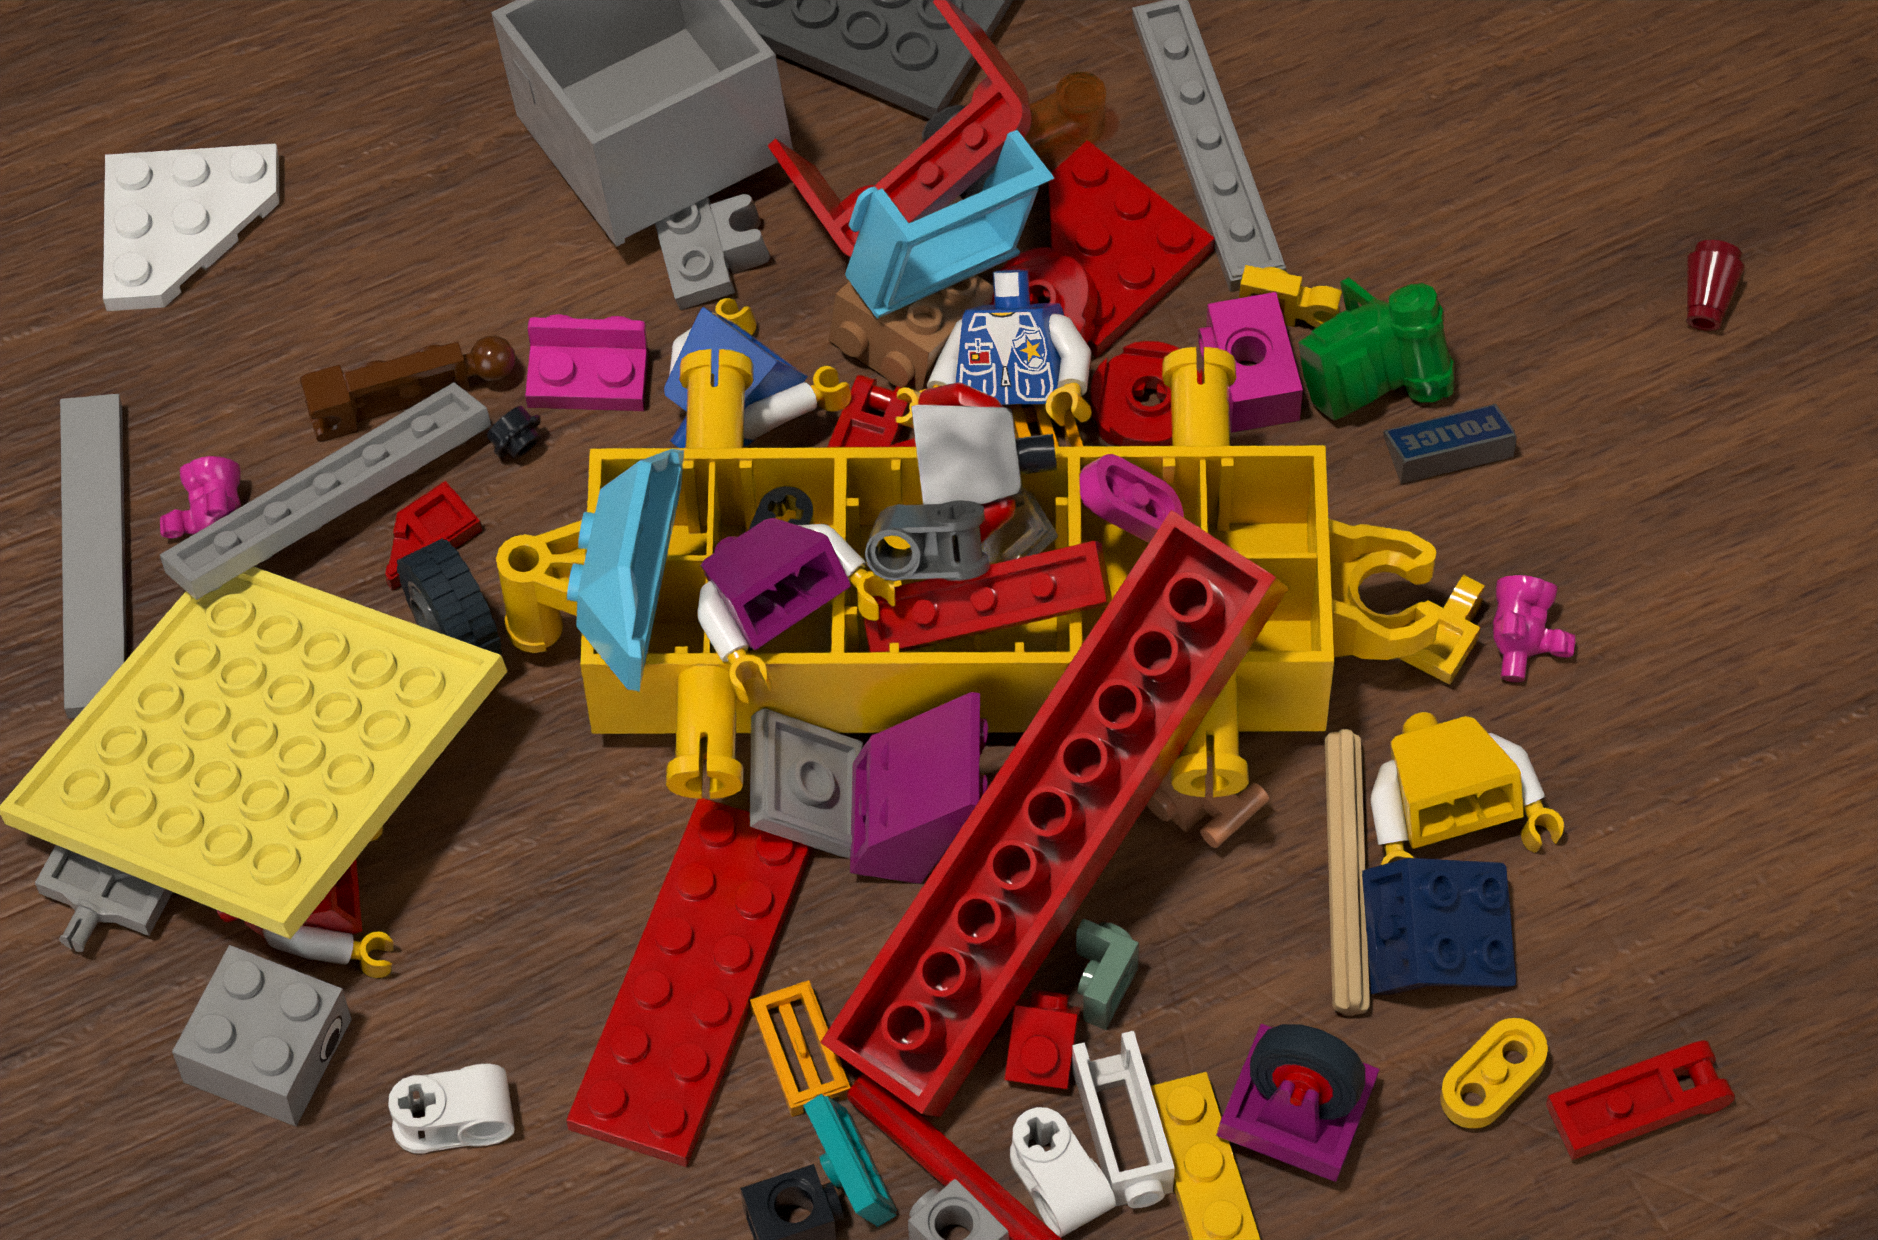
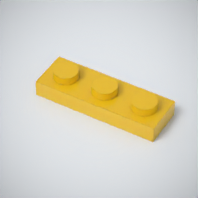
[1150,1072,1260,1240]

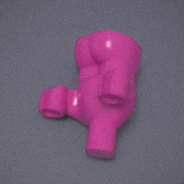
[160,456,241,538]
[1493,575,1575,682]

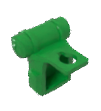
[1298,277,1455,420]

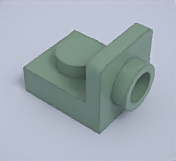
[1076,919,1139,1030]

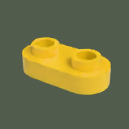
[1440,1018,1548,1129]

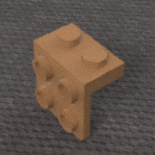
[829,275,994,391]

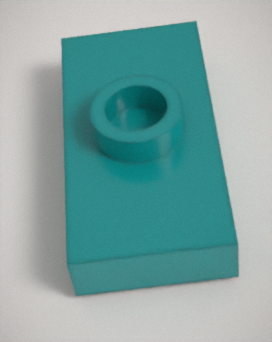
[803,1094,897,1227]

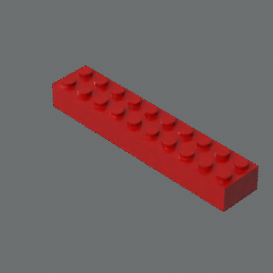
[820,510,1289,1117]

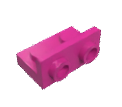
[525,314,649,411]

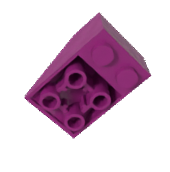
[850,692,988,884]

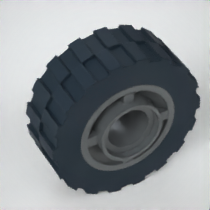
[397,538,502,656]

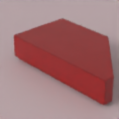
[385,481,482,591]

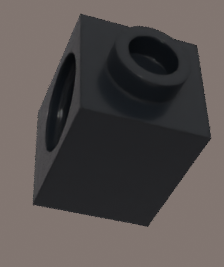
[740,1164,844,1240]

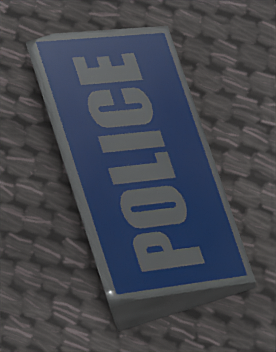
[1383,404,1517,484]

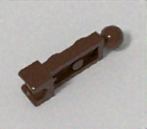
[300,335,516,441]

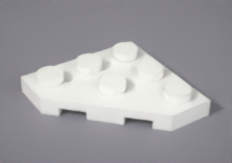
[103,144,279,311]

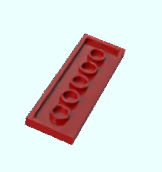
[566,798,814,1168]

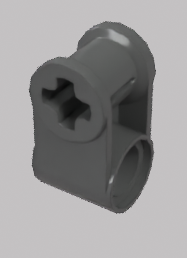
[865,500,990,581]

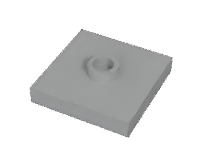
[750,708,863,859]

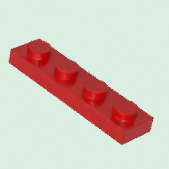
[864,541,1112,652]

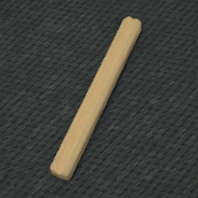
[1325,729,1370,1016]

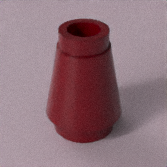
[1686,240,1745,331]

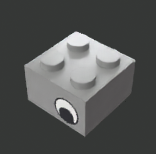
[172,945,351,1127]

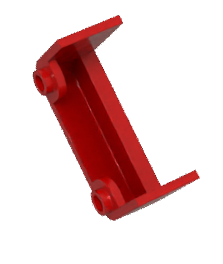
[767,0,1031,257]

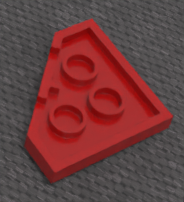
[1048,140,1215,358]

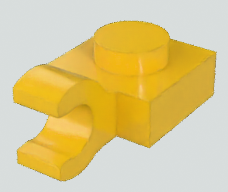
[1399,575,1485,685]

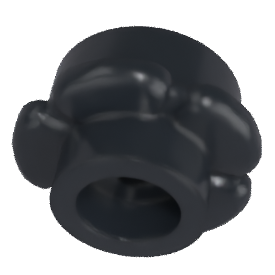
[487,406,541,460]

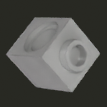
[908,1179,1009,1240]

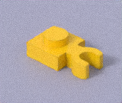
[1239,265,1342,328]

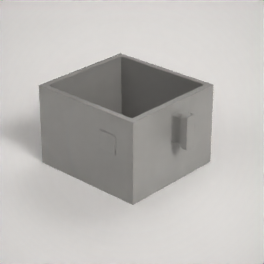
[491,0,793,247]

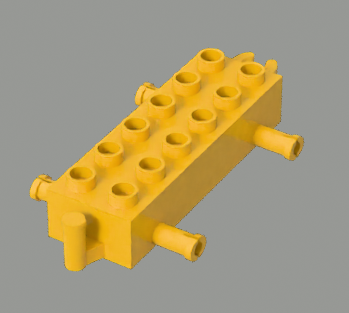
[496,347,1440,799]

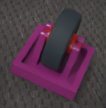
[1216,1024,1380,1182]

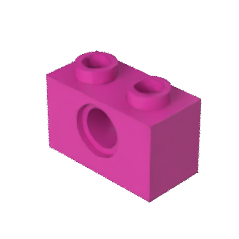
[1198,292,1303,433]

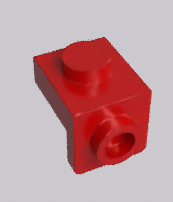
[1004,990,1081,1089]

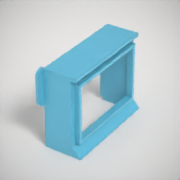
[845,130,1055,319]

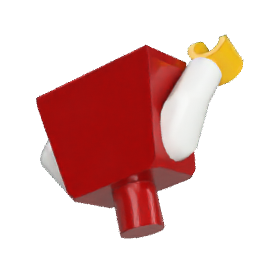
[217,826,394,978]

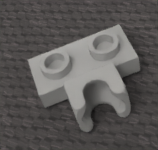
[655,194,771,310]

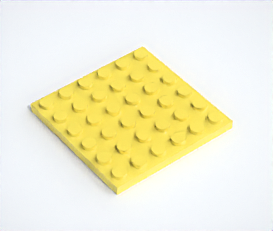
[0,566,508,939]

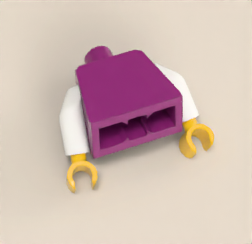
[698,518,895,704]

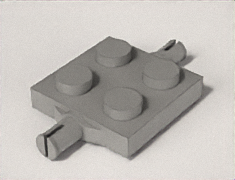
[35,845,173,952]

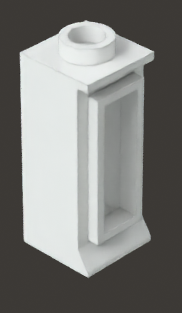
[1072,1031,1175,1208]

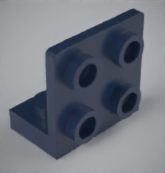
[1362,858,1516,995]

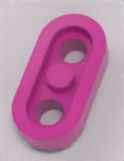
[1079,454,1184,543]

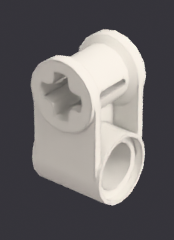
[388,1064,515,1154]
[1010,1107,1116,1238]

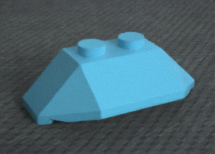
[567,449,684,691]

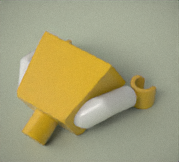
[1370,712,1564,865]

